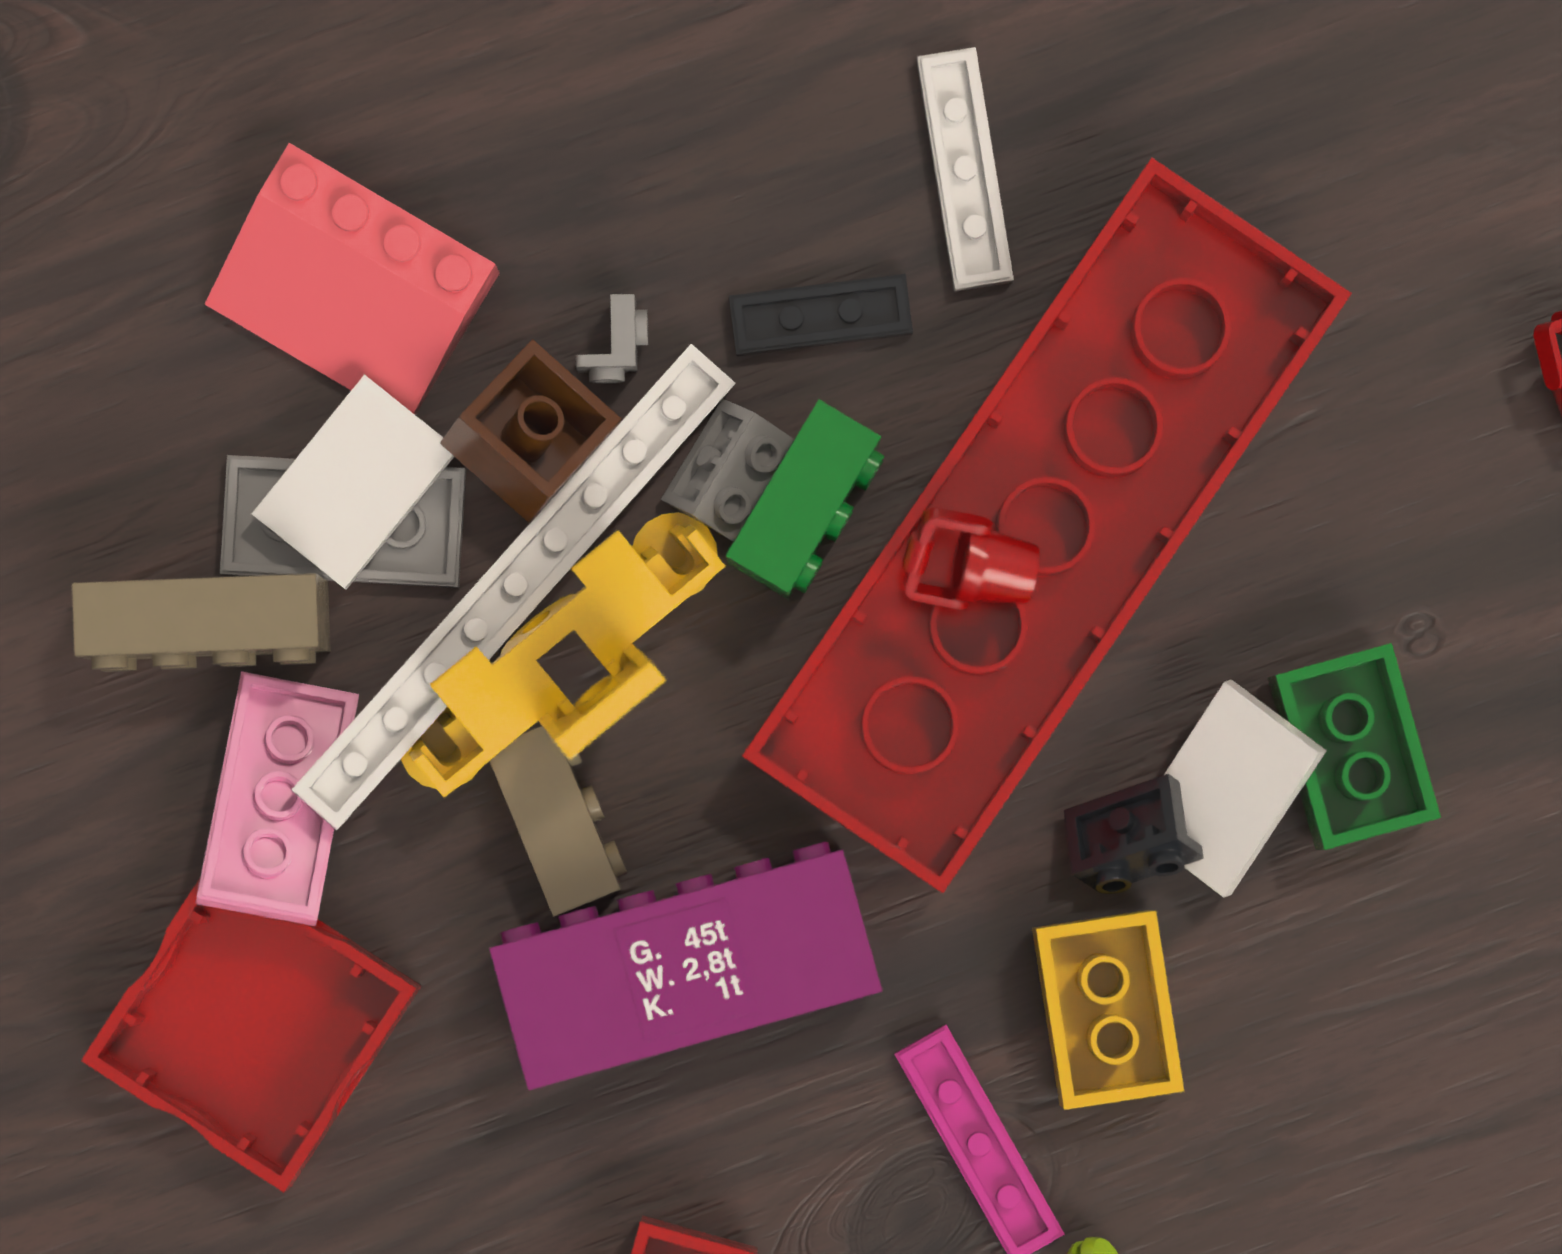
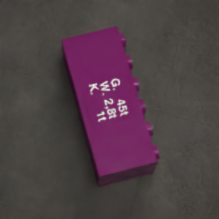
[489,841,882,1090]

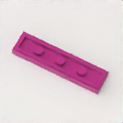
[894,1024,1065,1254]

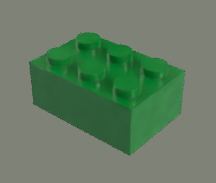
[726,400,885,600]
[1267,643,1441,850]

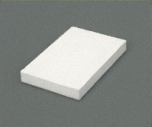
[251,374,454,590]
[1164,680,1326,898]

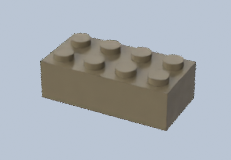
[72,574,331,672]

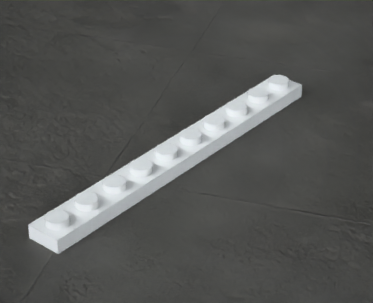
[291,344,736,830]

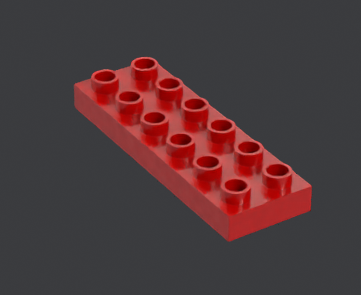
[742,158,1352,893]

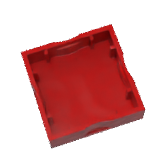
[81,877,422,1193]

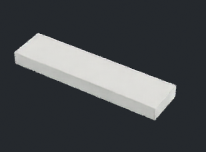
[917,47,1014,292]

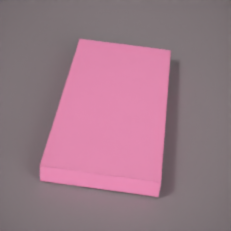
[195,671,359,926]

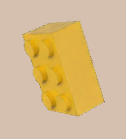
[1032,910,1184,1110]

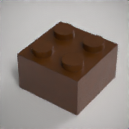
[440,339,622,523]

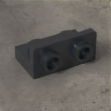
[1064,774,1204,894]

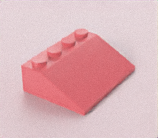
[205,143,500,415]

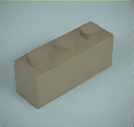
[490,726,628,917]

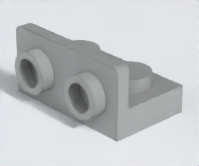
[661,399,795,541]

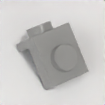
[576,294,648,383]

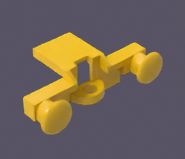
[401,512,726,798]

